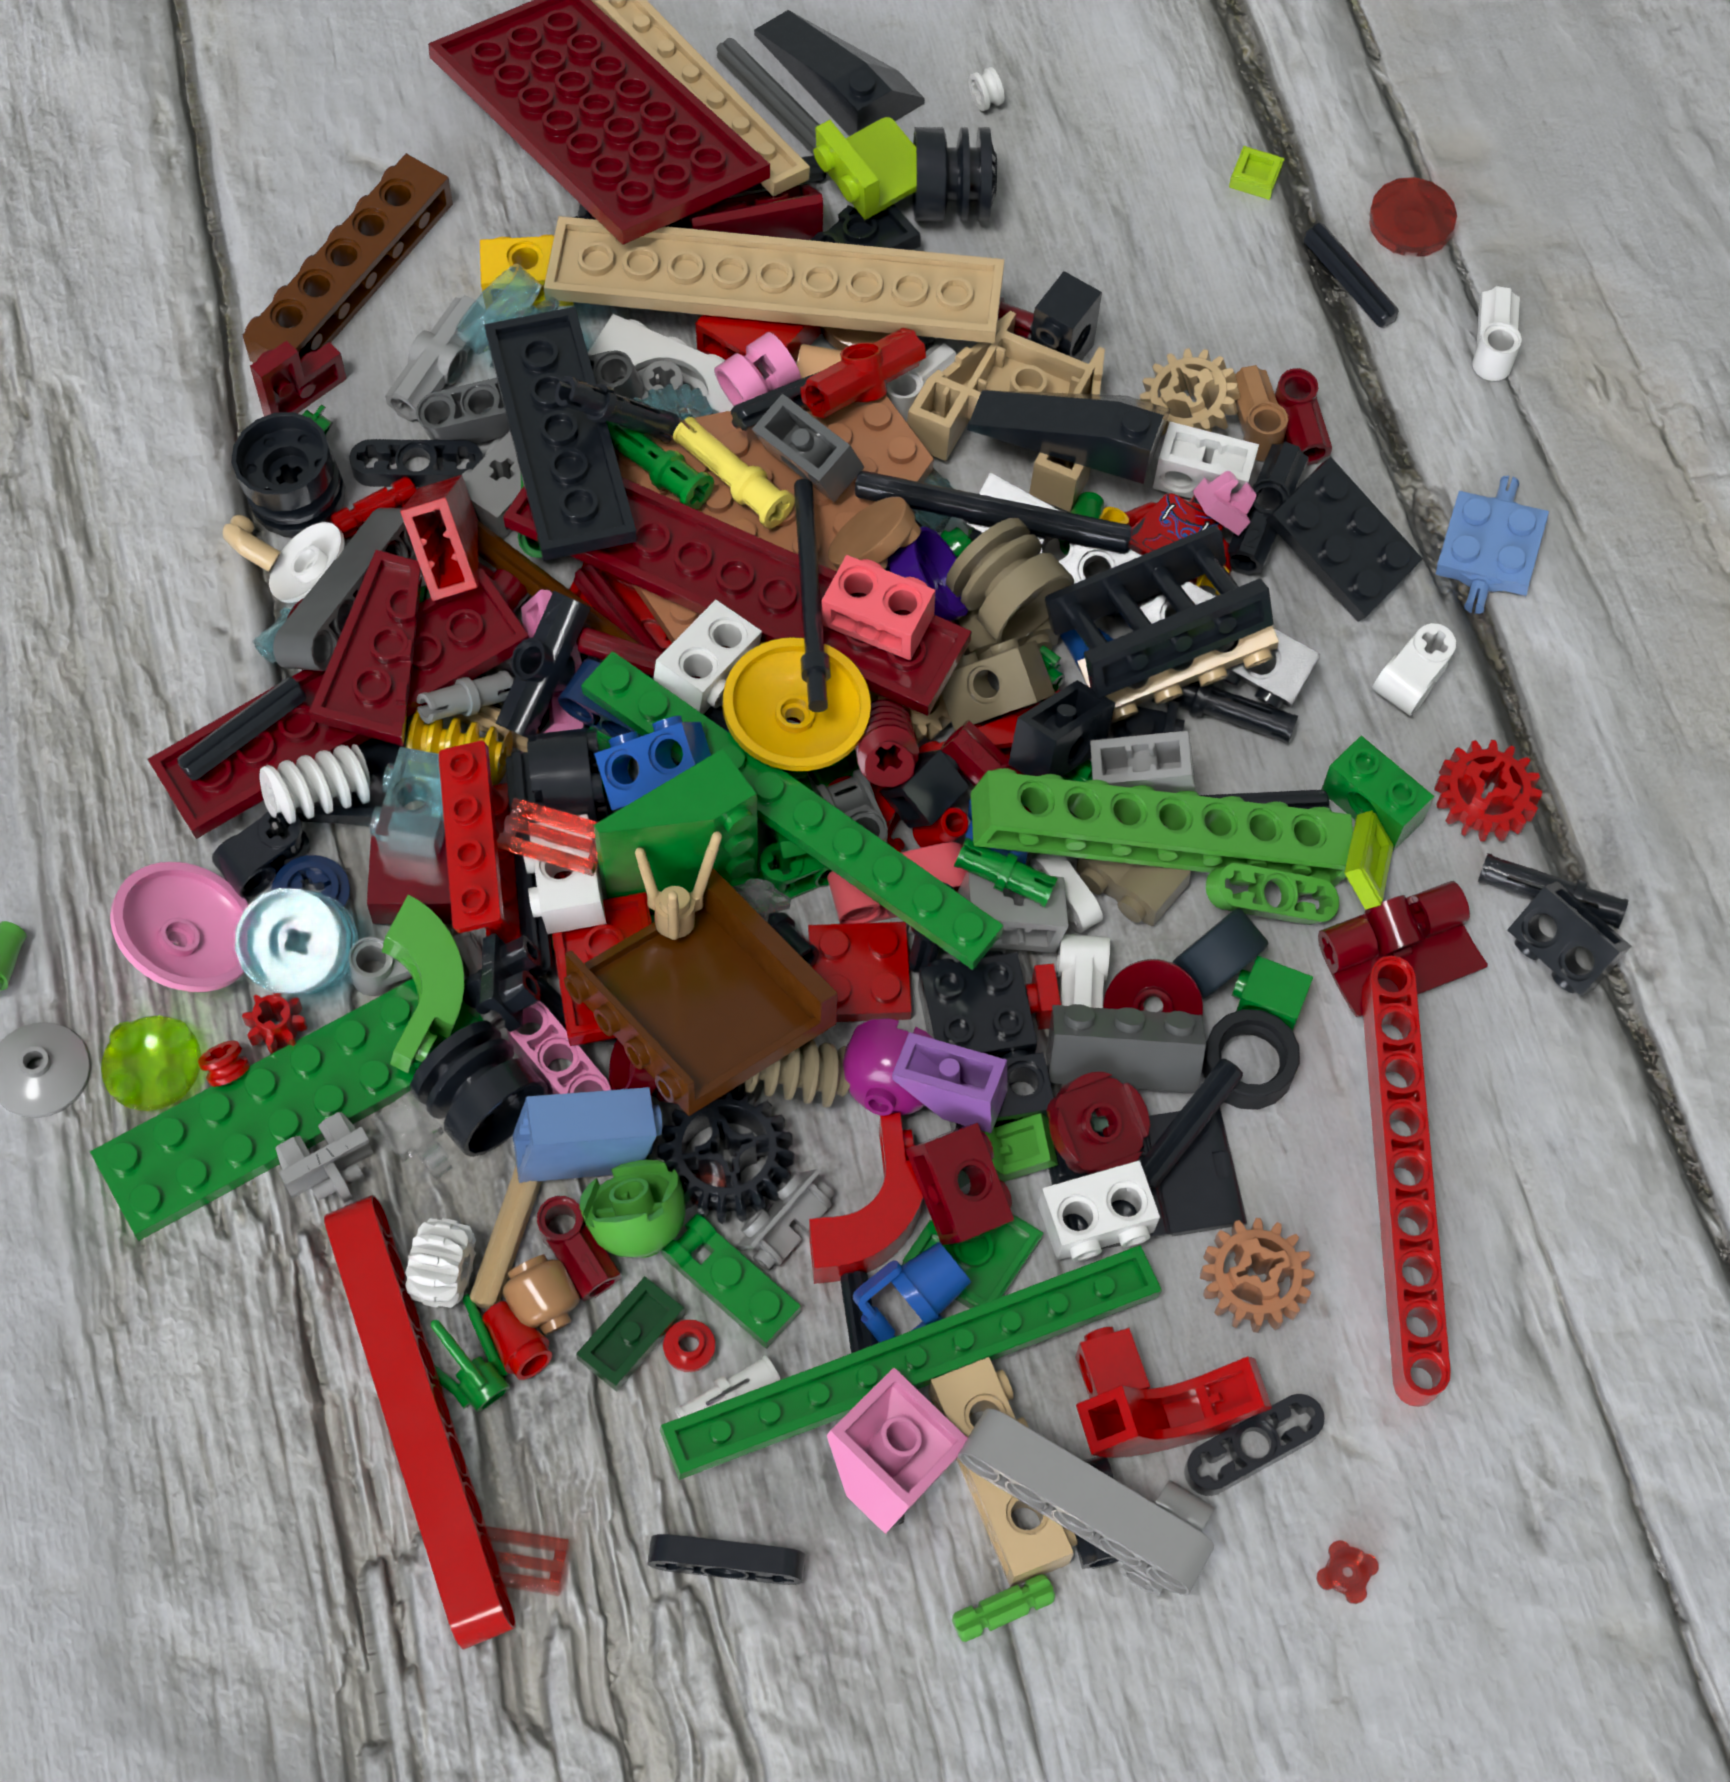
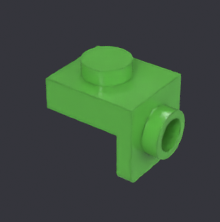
[981,1113,1058,1182]

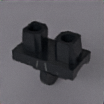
[463,933,541,1032]

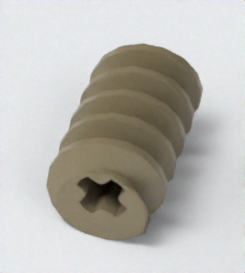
[745,1040,850,1108]

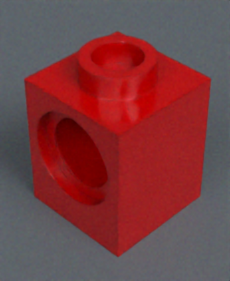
[1075,1327,1150,1398]

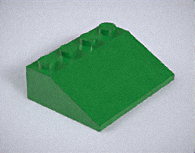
[593,748,758,909]

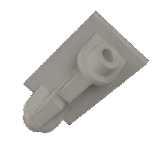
[736,1169,834,1270]

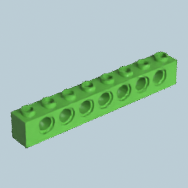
[971,768,1353,887]

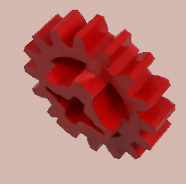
[1434,740,1542,842]

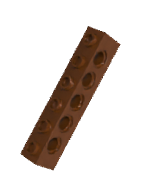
[243,153,453,363]

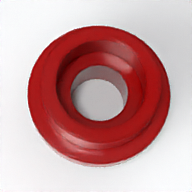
[663,1320,715,1372]

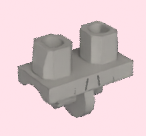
[276,1112,374,1204]

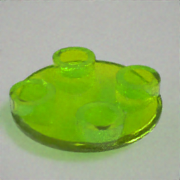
[101,1016,201,1111]

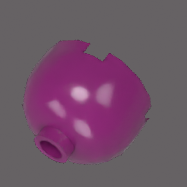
[843,1018,933,1116]

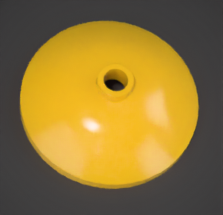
[722,638,871,771]

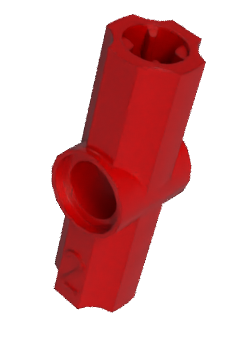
[800,327,926,418]

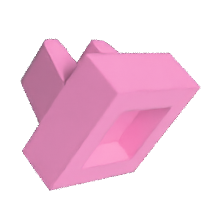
[1193,471,1256,536]

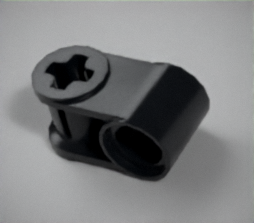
[212,812,310,899]

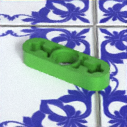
[1206,863,1339,925]

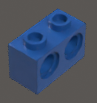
[594,716,711,811]

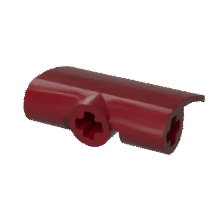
[1318,881,1488,1017]

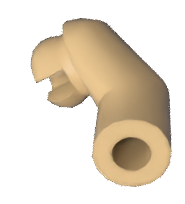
[222,515,281,572]

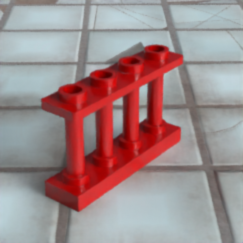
[438,740,521,944]

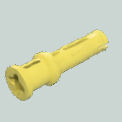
[673,417,795,529]

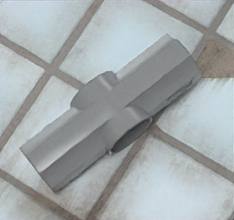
[385,295,489,422]

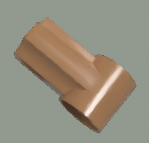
[1235,365,1288,461]

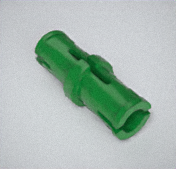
[954,837,1058,907]

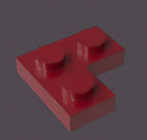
[250,340,347,416]

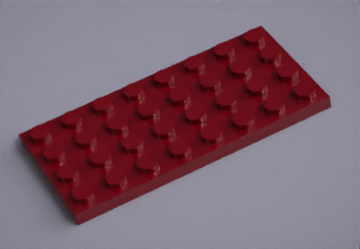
[428,0,770,245]

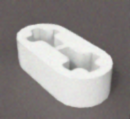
[1030,853,1103,933]

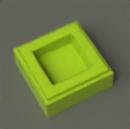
[1229,145,1284,200]

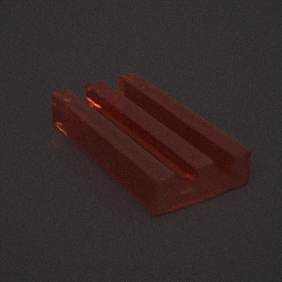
[497,798,598,876]
[486,1526,570,1596]

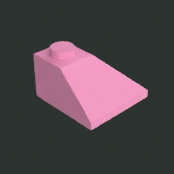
[826,1368,968,1534]

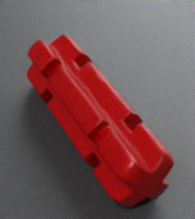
[331,477,417,538]

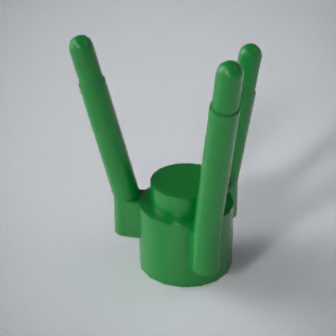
[430,1294,510,1413]

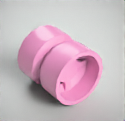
[714,332,801,406]

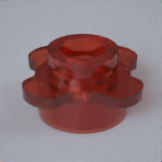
[1316,1540,1379,1604]

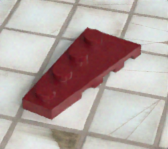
[309,550,423,746]

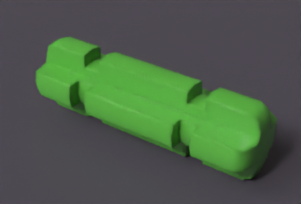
[952,1574,1055,1642]

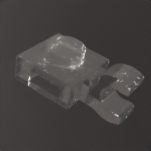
[371,1090,453,1180]

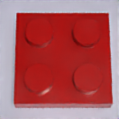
[808,922,911,1022]

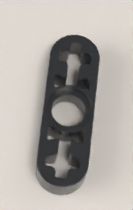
[349,439,483,487]
[1184,1394,1324,1496]
[647,1534,806,1585]

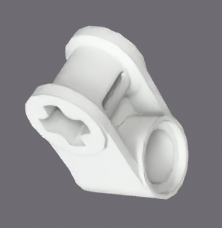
[1372,623,1456,716]

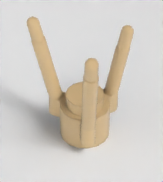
[635,832,722,940]

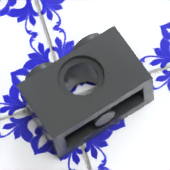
[752,394,864,502]

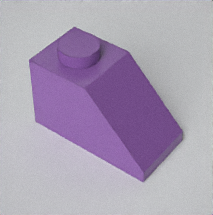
[892,1032,1007,1133]

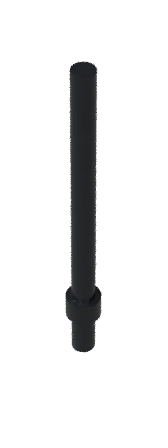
[794,479,831,712]

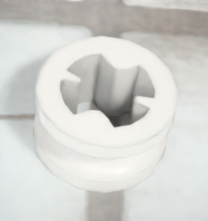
[968,67,1004,111]

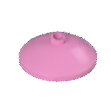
[110,862,259,992]

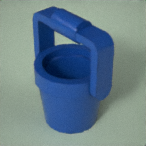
[853,1242,971,1343]

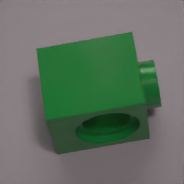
[1231,956,1313,1031]

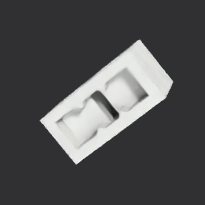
[1153,422,1259,498]
[653,600,762,714]
[1038,1160,1160,1262]

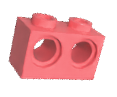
[822,555,935,660]

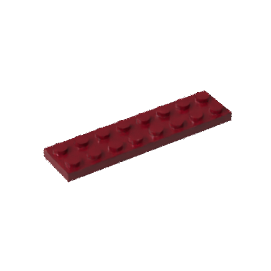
[147,568,530,839]

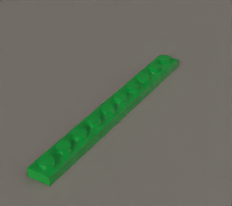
[581,651,1004,970]
[660,1245,1162,1480]

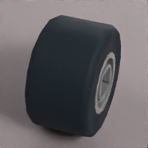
[1172,909,1269,999]

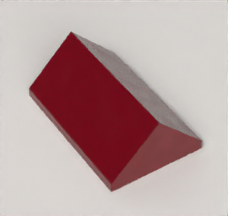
[682,184,823,240]

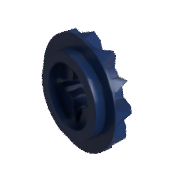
[271,855,351,931]

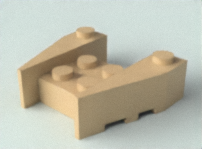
[907,311,1105,512]

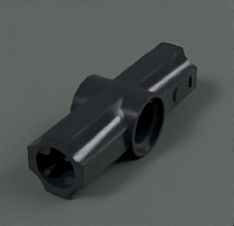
[1228,442,1309,576]
[495,591,591,737]

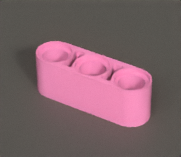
[506,1001,611,1095]

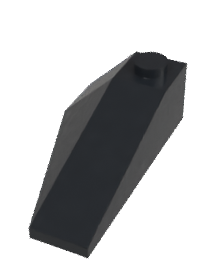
[754,10,925,136]
[967,390,1170,484]

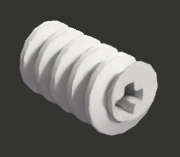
[259,744,370,824]

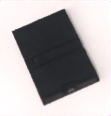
[1048,1108,1247,1249]

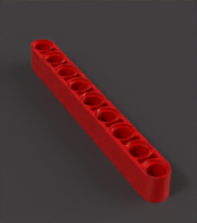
[1361,955,1451,1407]
[324,1195,516,1650]

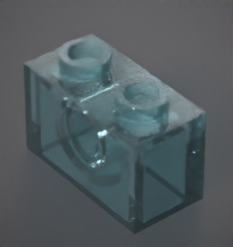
[370,747,445,865]

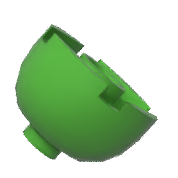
[579,1160,686,1258]

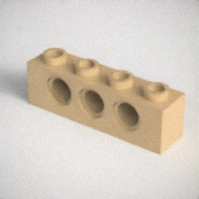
[1078,626,1279,723]
[929,1357,1077,1587]

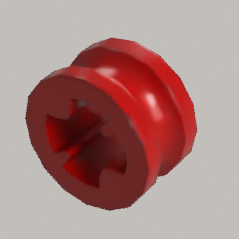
[198,1040,250,1087]

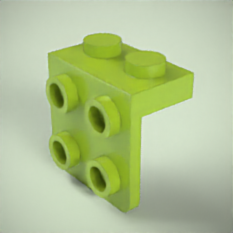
[813,117,917,220]

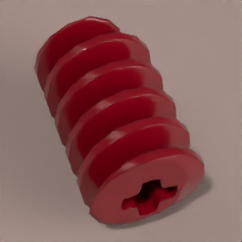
[855,699,919,787]

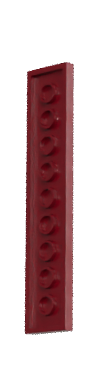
[503,477,972,716]

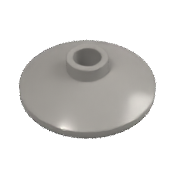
[0,1022,90,1118]

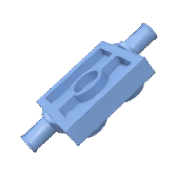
[1436,476,1549,614]

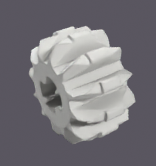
[405,1218,476,1308]

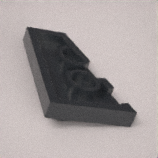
[810,204,921,250]

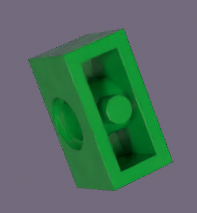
[1321,735,1435,851]

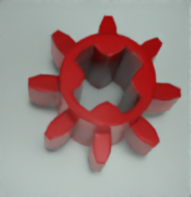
[242,988,308,1055]

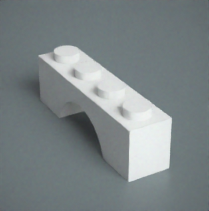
[588,314,765,415]

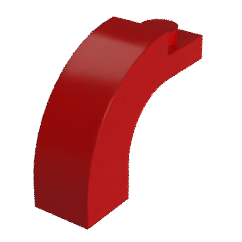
[809,1113,924,1284]
[1076,1356,1272,1458]

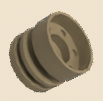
[945,518,1074,643]

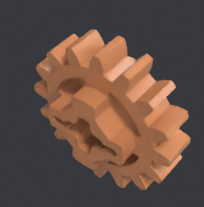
[1200,1218,1314,1333]

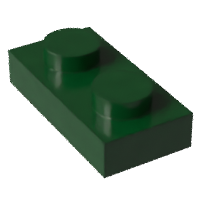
[576,1276,685,1392]

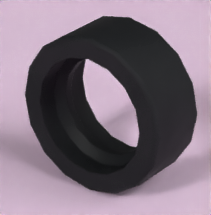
[1202,1009,1300,1110]

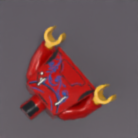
[1099,493,1231,595]

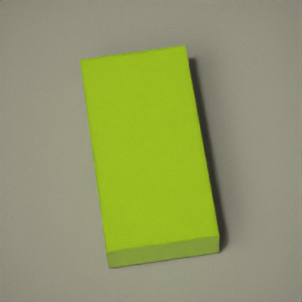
[1344,810,1394,910]

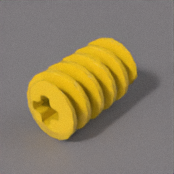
[406,710,513,786]

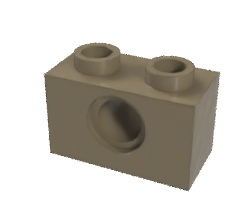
[941,637,1055,730]

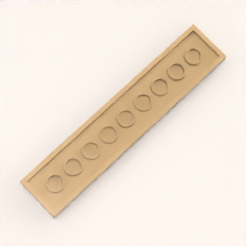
[544,216,1005,343]

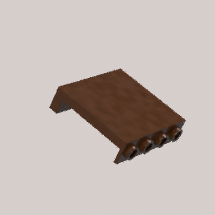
[564,868,837,1116]

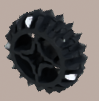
[657,1089,795,1224]

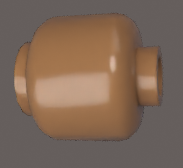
[503,1254,580,1336]

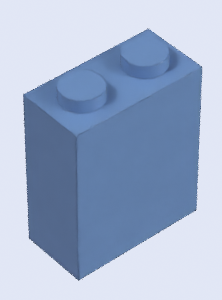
[512,1087,662,1183]

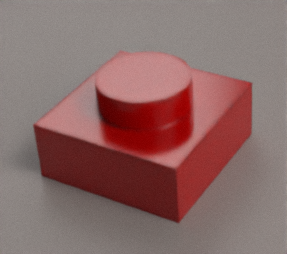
[1024,963,1061,1030]

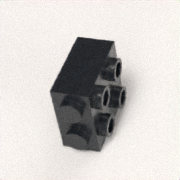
[918,951,1037,1058]

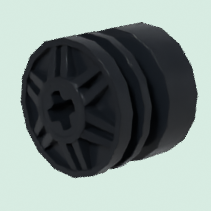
[913,127,997,221]
[231,412,346,537]
[410,1020,548,1157]

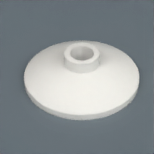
[269,522,344,603]

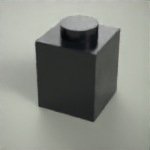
[879,750,969,828]

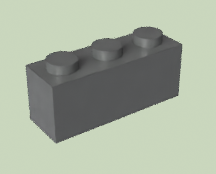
[1046,1004,1206,1093]

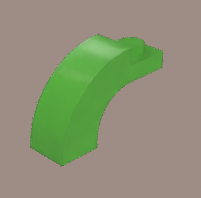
[382,895,464,1073]

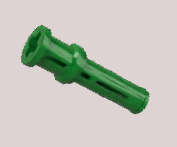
[606,421,714,510]

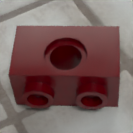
[905,1122,1014,1246]

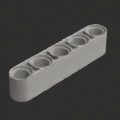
[958,1408,1214,1596]

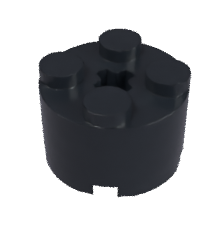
[527,728,608,826]

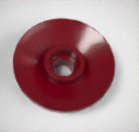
[1103,959,1203,1016]

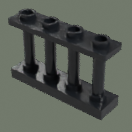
[1045,525,1274,699]

